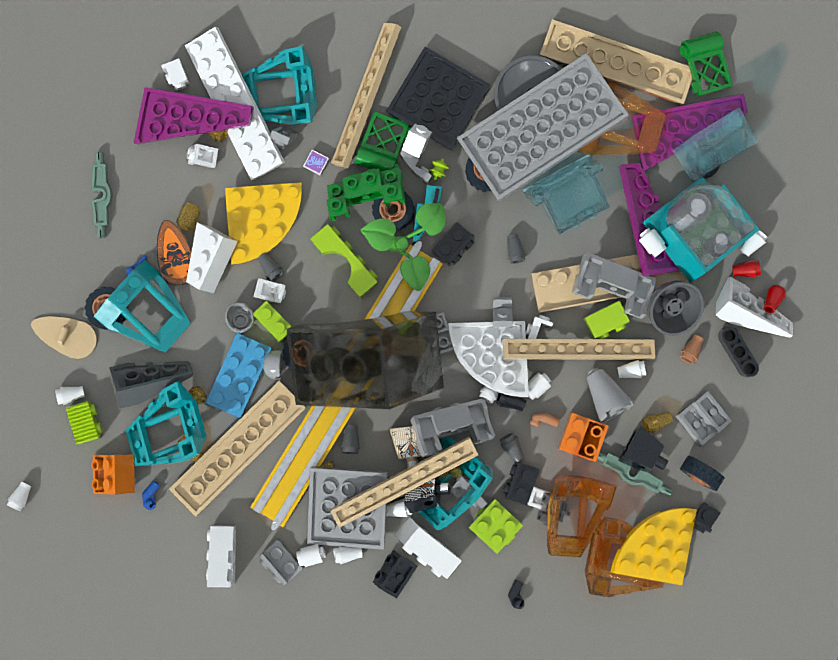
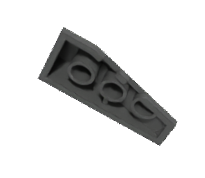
[109,361,193,409]

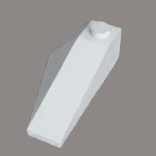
[715,277,793,338]

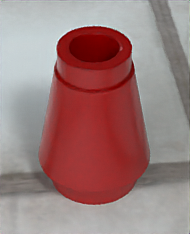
[732,259,761,278]
[764,285,786,313]

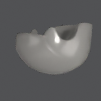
[225,302,254,333]
[263,350,283,380]

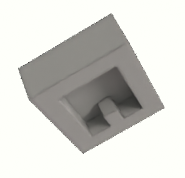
[492,297,513,327]

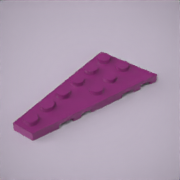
[134,87,254,144]
[631,94,748,171]
[619,163,681,276]

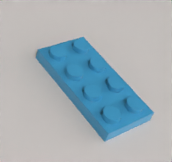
[206,333,273,418]

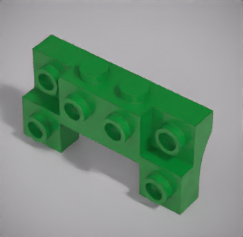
[327,167,406,221]

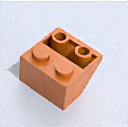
[557,413,608,462]
[92,454,135,494]

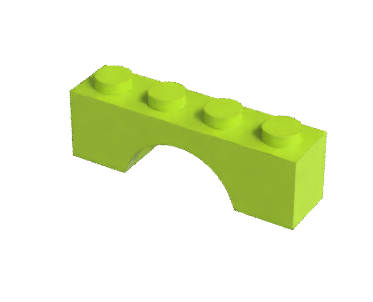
[310,224,378,298]

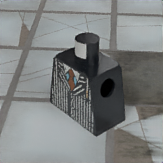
[404,477,451,513]

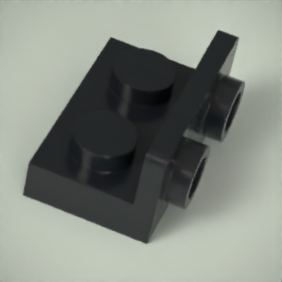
[432,222,475,266]
[503,462,540,506]
[373,550,418,599]

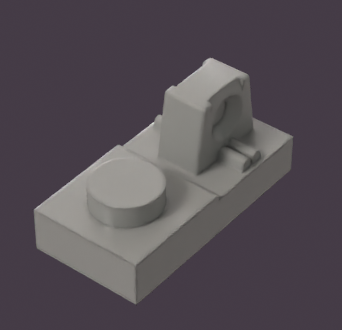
[270,126,298,149]
[451,475,487,509]

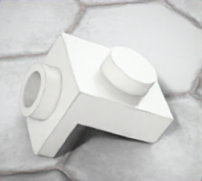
[253,278,286,303]
[526,315,553,339]

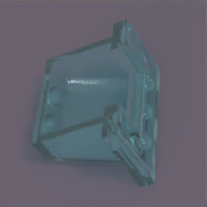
[673,108,759,182]
[522,154,610,234]

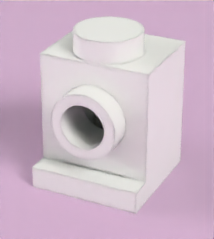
[161,59,190,91]

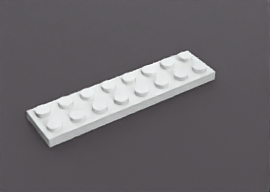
[185,27,285,180]

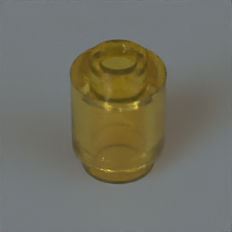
[175,202,200,232]

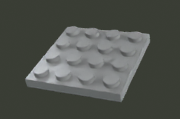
[307,467,388,550]

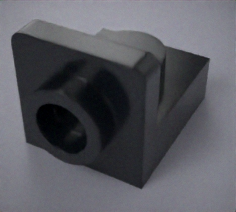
[692,502,720,534]

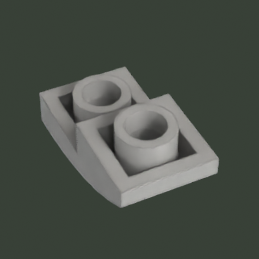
[400,150,432,184]
[426,312,454,357]

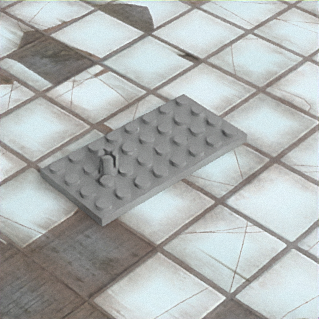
[457,54,629,201]

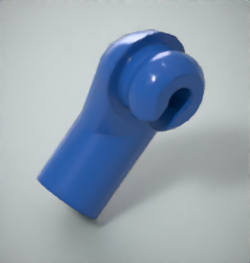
[142,480,160,510]

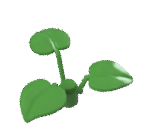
[360,203,446,291]

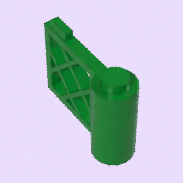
[679,31,733,96]
[355,111,411,171]

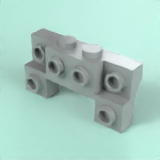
[572,252,656,319]
[411,398,495,458]

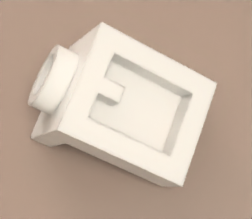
[187,144,218,168]

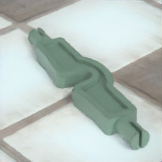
[91,152,112,238]
[597,452,673,497]

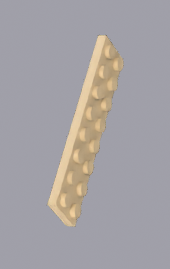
[540,19,692,105]
[169,381,306,517]

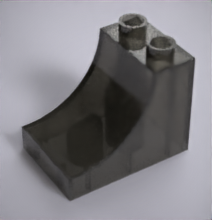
[287,311,444,409]

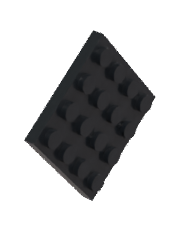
[386,47,490,151]

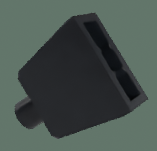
[618,426,668,472]

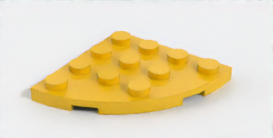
[225,182,302,265]
[610,507,697,585]

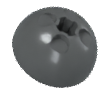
[648,280,704,336]

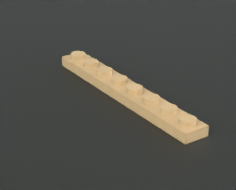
[331,23,401,168]
[502,339,655,360]
[330,437,478,528]

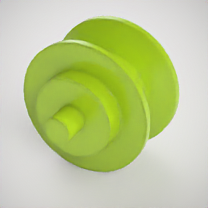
[429,158,449,181]

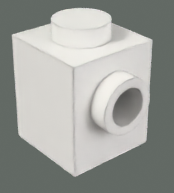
[402,124,432,158]

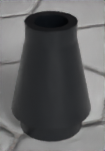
[496,393,526,411]

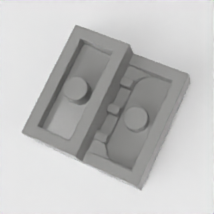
[676,391,732,447]

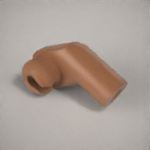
[530,413,560,427]

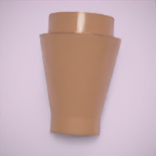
[680,335,704,364]

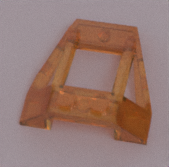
[577,81,666,156]
[547,474,617,557]
[585,517,664,597]

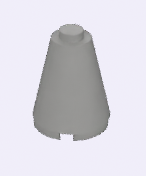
[587,368,635,423]

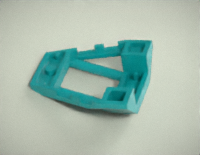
[242,46,317,125]
[93,260,191,353]
[125,382,207,466]
[418,436,493,531]

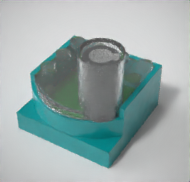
[642,177,760,283]

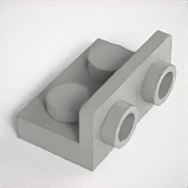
[260,539,303,585]

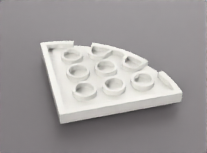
[448,321,529,397]

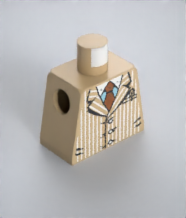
[390,426,421,468]

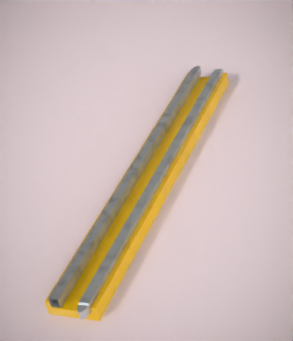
[250,241,443,530]

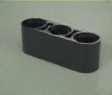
[718,326,759,377]

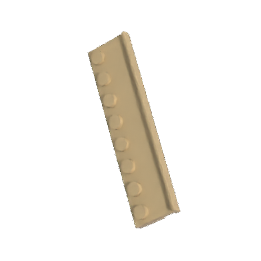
[531,254,689,313]

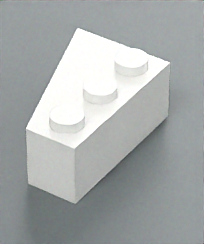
[186,222,237,293]
[395,517,461,579]
[206,525,236,587]

